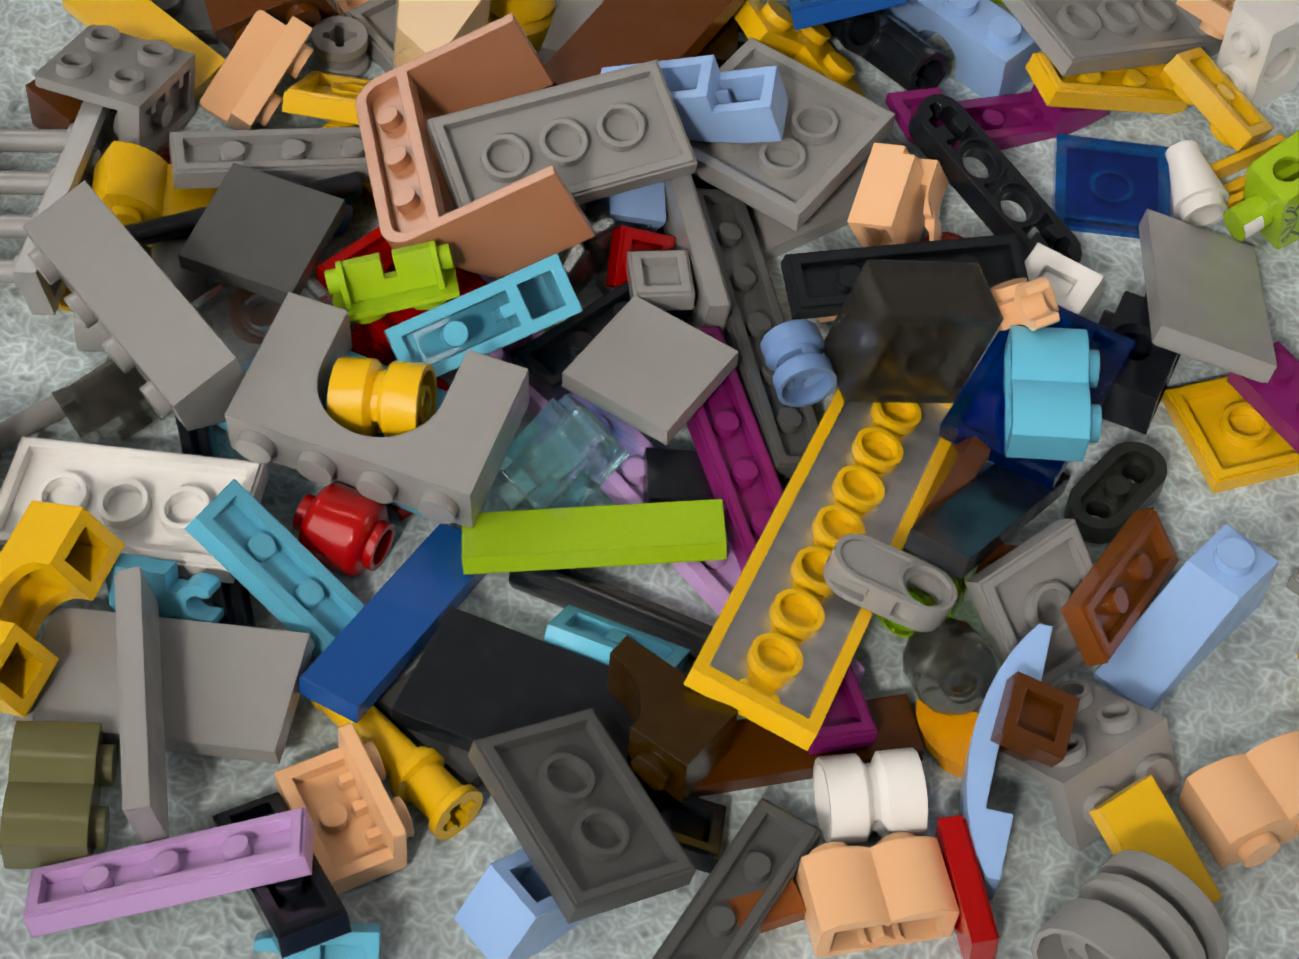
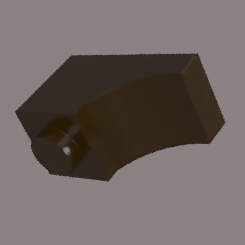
[607,635,738,803]

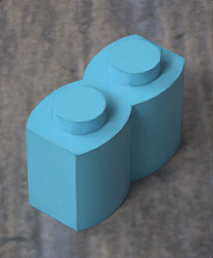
[1004,325,1102,462]

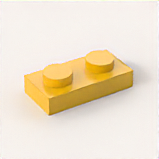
[1163,47,1274,152]

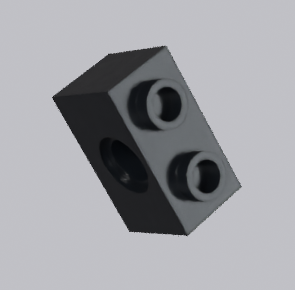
[1089,290,1181,435]

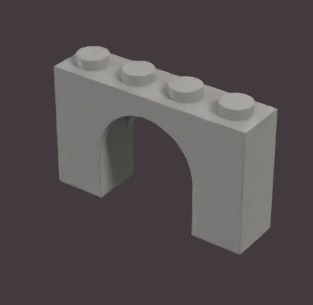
[225,292,529,528]

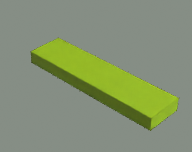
[462,499,727,575]

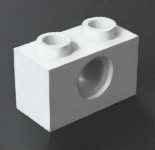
[1216,0,1299,109]

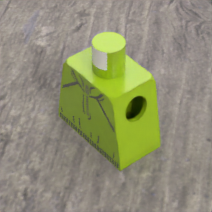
[1223,130,1299,250]

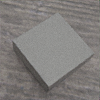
[626,250,695,311]

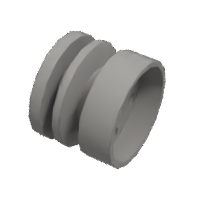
[1031,850,1230,959]

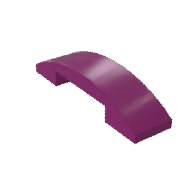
[885,84,1109,151]

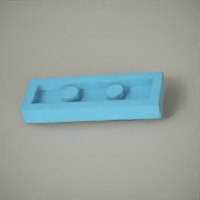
[184,479,365,658]

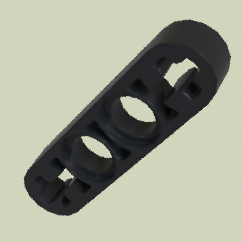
[908,94,1082,263]

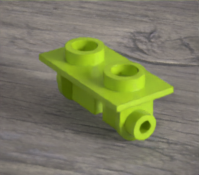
[324,240,460,324]

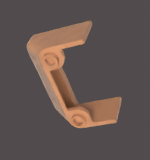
[355,13,595,278]

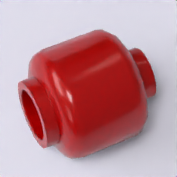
[293,482,395,578]

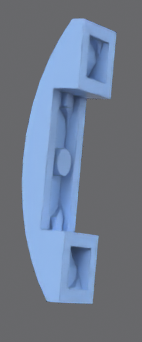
[959,623,1053,900]

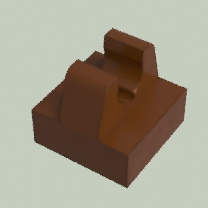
[990,671,1080,767]

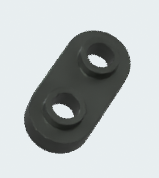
[1064,441,1167,544]

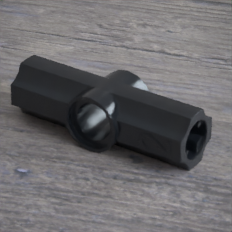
[823,10,947,91]

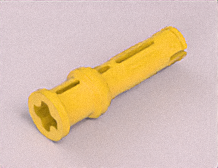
[311,700,483,840]

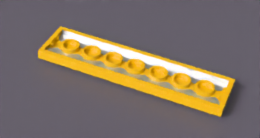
[683,343,971,751]

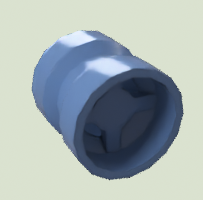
[760,319,837,407]

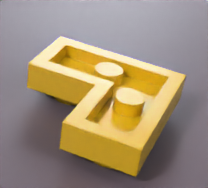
[733,0,866,97]

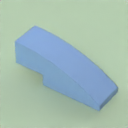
[600,55,789,143]

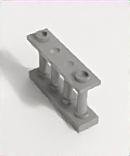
[0,101,118,315]

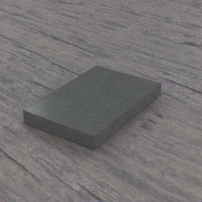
[468,708,696,924]

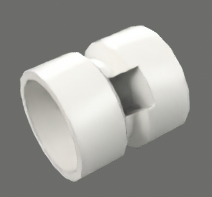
[813,747,928,845]

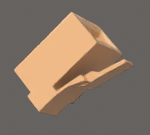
[847,143,949,247]

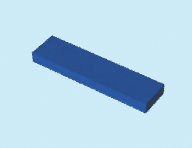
[298,524,487,723]

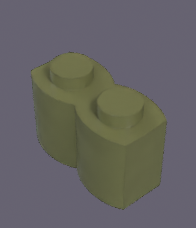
[0,720,117,869]

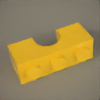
[0,500,126,718]

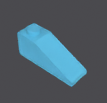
[384,254,583,377]

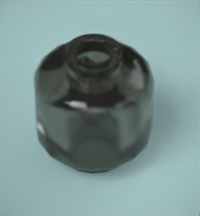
[903,617,998,716]

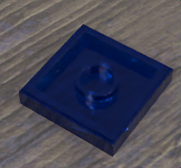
[1052,134,1171,239]

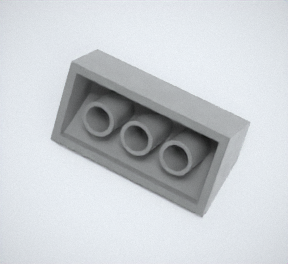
[22,180,245,431]

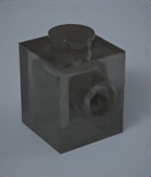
[51,356,154,444]

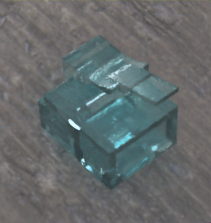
[495,394,630,509]

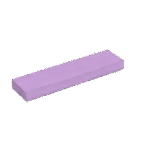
[23,807,314,938]

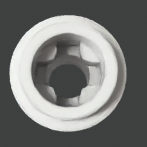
[1165,140,1230,228]

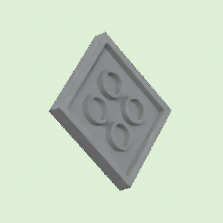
[689,37,895,232]

